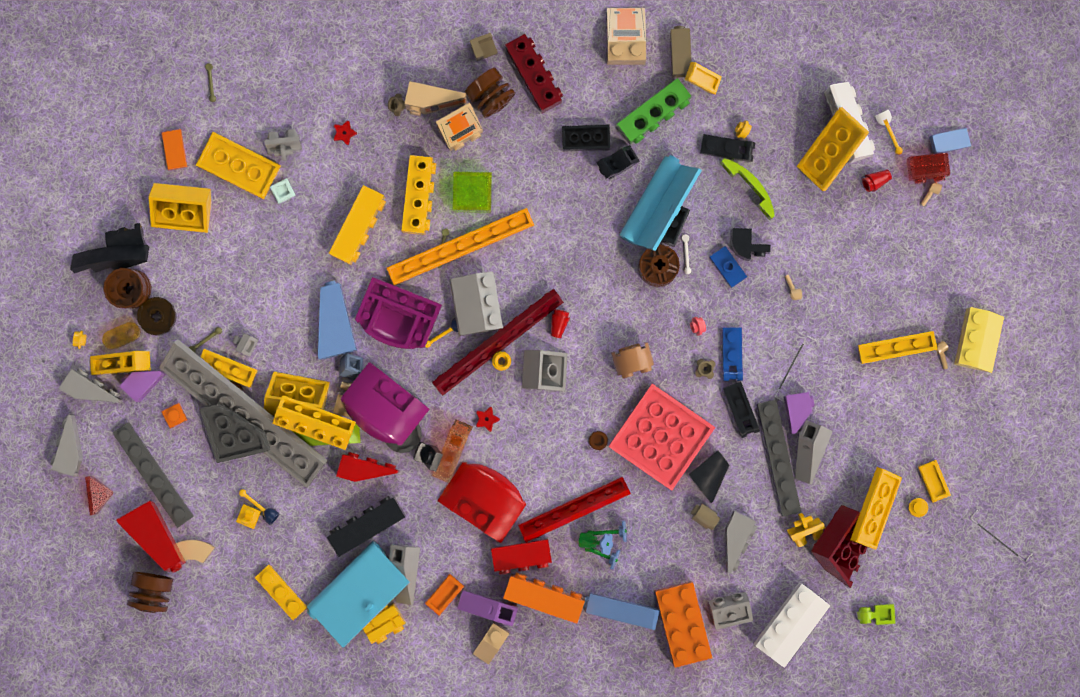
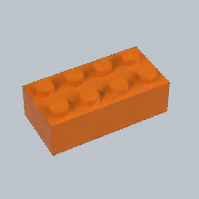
[503,572,585,624]
[654,581,712,668]

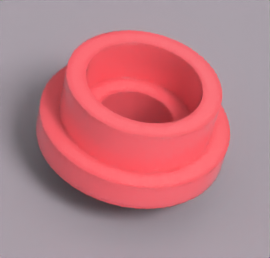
[690,317,706,336]

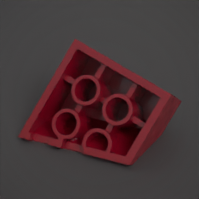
[811,505,867,588]

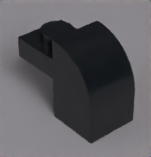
[596,145,640,179]
[731,228,771,261]

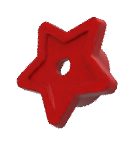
[333,121,357,145]
[476,407,500,432]

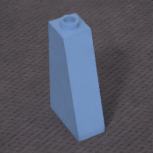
[318,281,358,360]
[583,593,659,630]

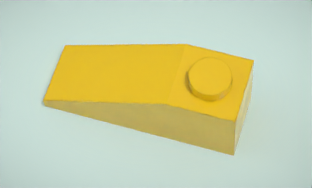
[90,351,151,375]

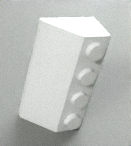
[824,82,875,164]
[754,582,830,668]

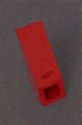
[336,452,399,482]

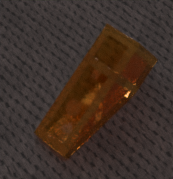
[432,419,473,483]

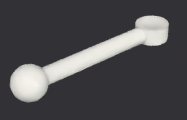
[682,234,691,274]

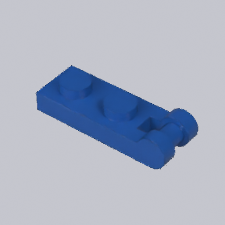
[722,327,743,381]

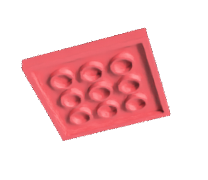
[608,384,715,491]

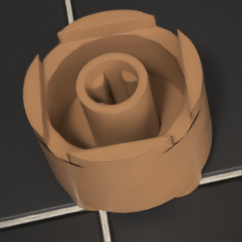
[611,342,654,379]

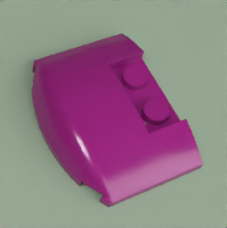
[355,277,442,349]
[341,362,430,446]

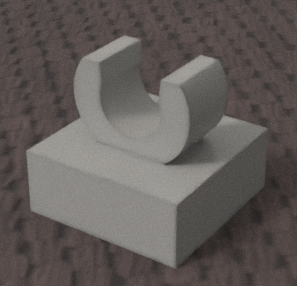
[232,333,258,357]

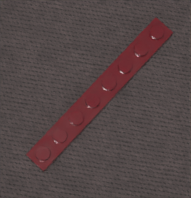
[432,289,564,396]

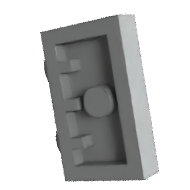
[709,592,753,630]

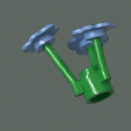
[579,521,627,570]

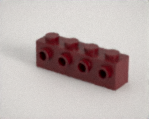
[505,34,563,114]

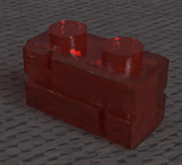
[907,153,950,184]

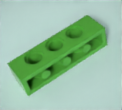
[616,78,691,144]

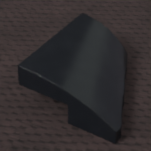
[105,223,147,247]
[688,450,730,503]

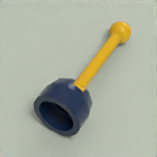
[425,318,458,348]
[239,489,280,525]

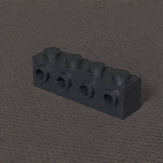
[327,496,407,557]

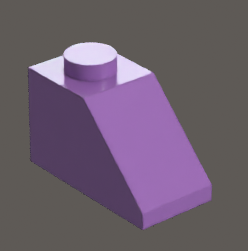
[119,371,166,403]
[784,392,814,434]

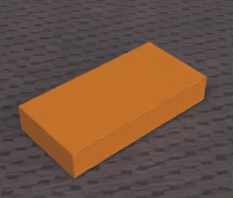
[162,129,188,170]
[425,574,464,616]

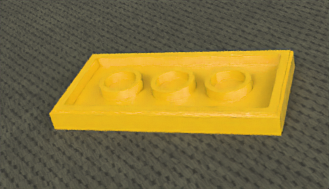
[796,107,869,191]
[196,132,281,200]
[850,467,902,550]

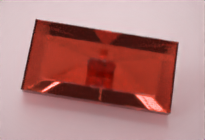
[85,476,113,515]

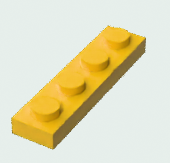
[857,331,938,364]

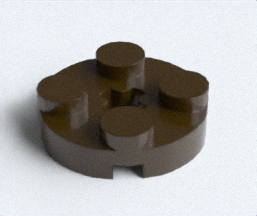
[137,297,177,336]

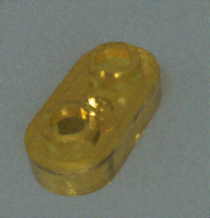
[102,322,141,349]

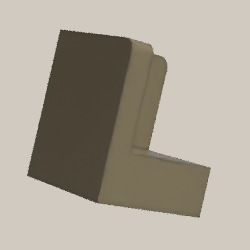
[470,33,498,61]

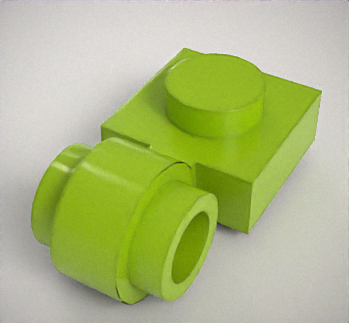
[857,604,896,625]

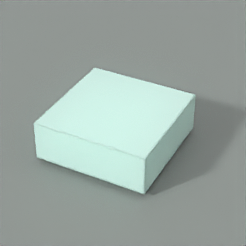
[270,178,296,204]

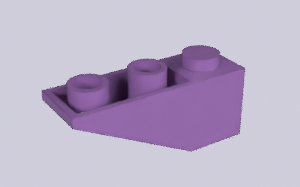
[458,590,518,626]

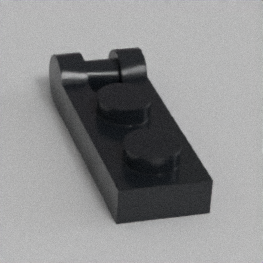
[700,134,756,162]
[723,381,760,438]

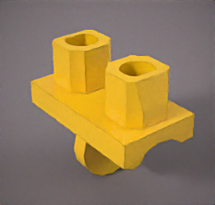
[787,513,825,547]

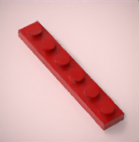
[518,477,631,543]

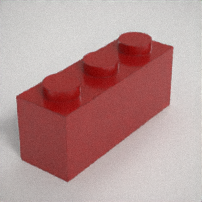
[491,539,552,575]

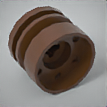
[464,67,516,118]
[638,244,680,288]
[103,268,152,309]
[127,572,174,613]

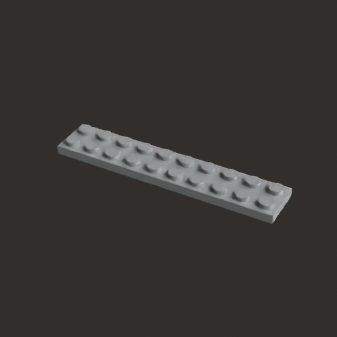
[159,340,328,488]

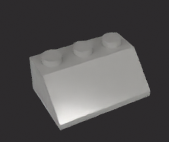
[449,271,503,336]

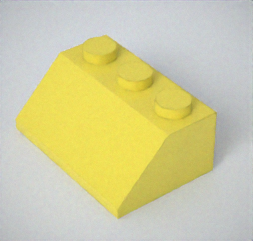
[954,307,1004,373]

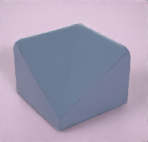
[339,353,363,380]

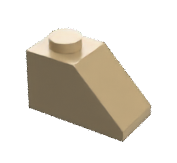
[473,622,510,664]

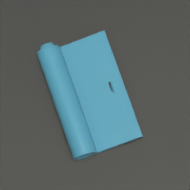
[619,155,702,251]
[307,541,410,648]

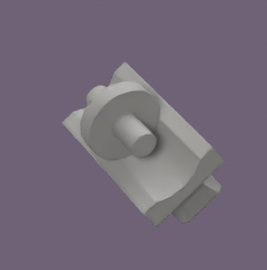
[264,129,302,161]

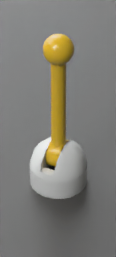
[875,110,903,155]

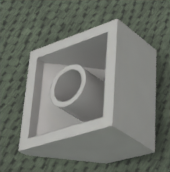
[522,350,568,391]

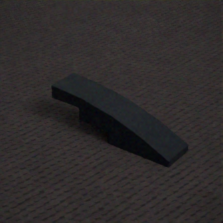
[70,245,149,273]

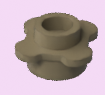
[388,93,406,116]
[695,359,716,379]

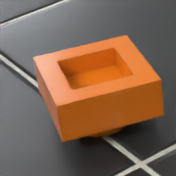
[161,403,188,429]

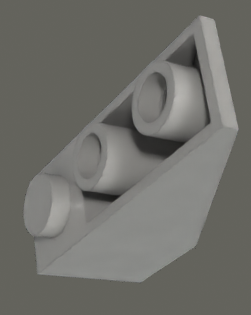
[59,368,123,403]
[50,414,83,476]
[795,420,833,485]
[725,511,757,574]
[389,545,420,605]

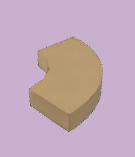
[176,540,215,563]

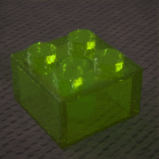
[452,172,492,213]

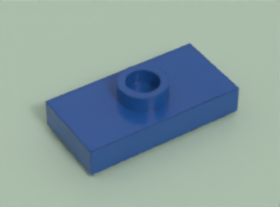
[709,246,747,288]

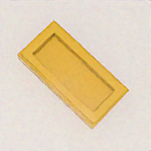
[685,62,722,95]
[918,460,951,503]

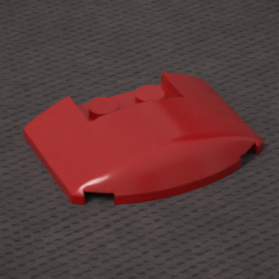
[437,462,527,543]

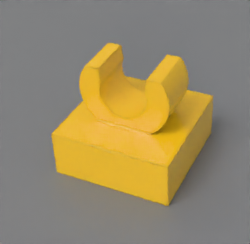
[236,504,262,529]

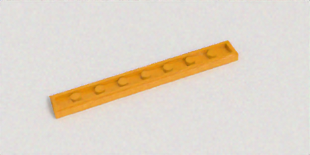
[387,208,534,286]

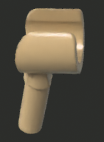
[920,183,942,206]
[784,275,802,300]
[936,341,949,369]

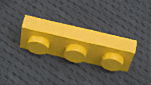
[200,349,258,388]
[255,564,307,620]

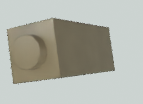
[670,26,692,78]

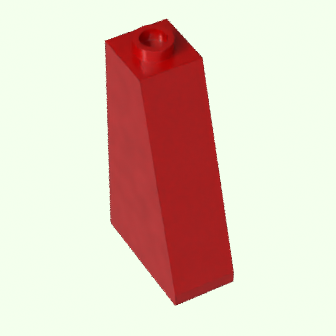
[116,501,186,573]

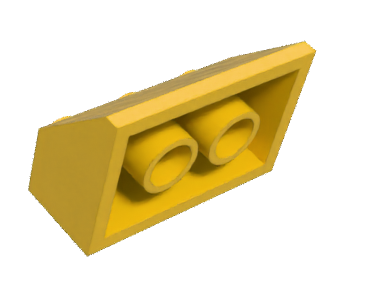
[149,183,211,233]
[264,372,330,416]

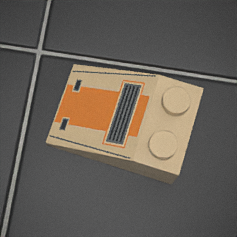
[607,8,646,65]
[404,81,467,116]
[436,102,483,151]

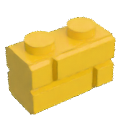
[363,603,406,644]

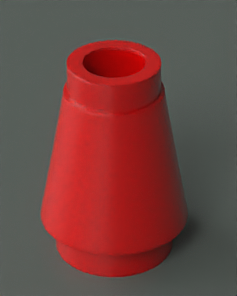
[862,169,892,192]
[550,309,570,338]

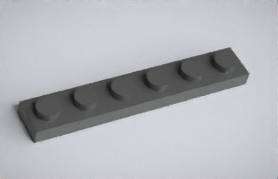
[757,400,802,517]
[112,422,194,528]

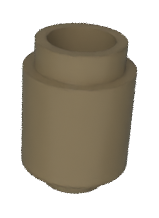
[690,503,720,530]

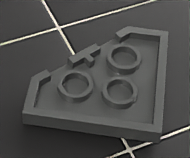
[200,403,270,463]

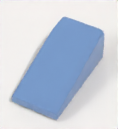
[929,128,971,155]

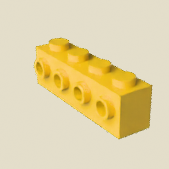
[401,155,437,235]
[329,185,386,265]
[272,396,356,450]

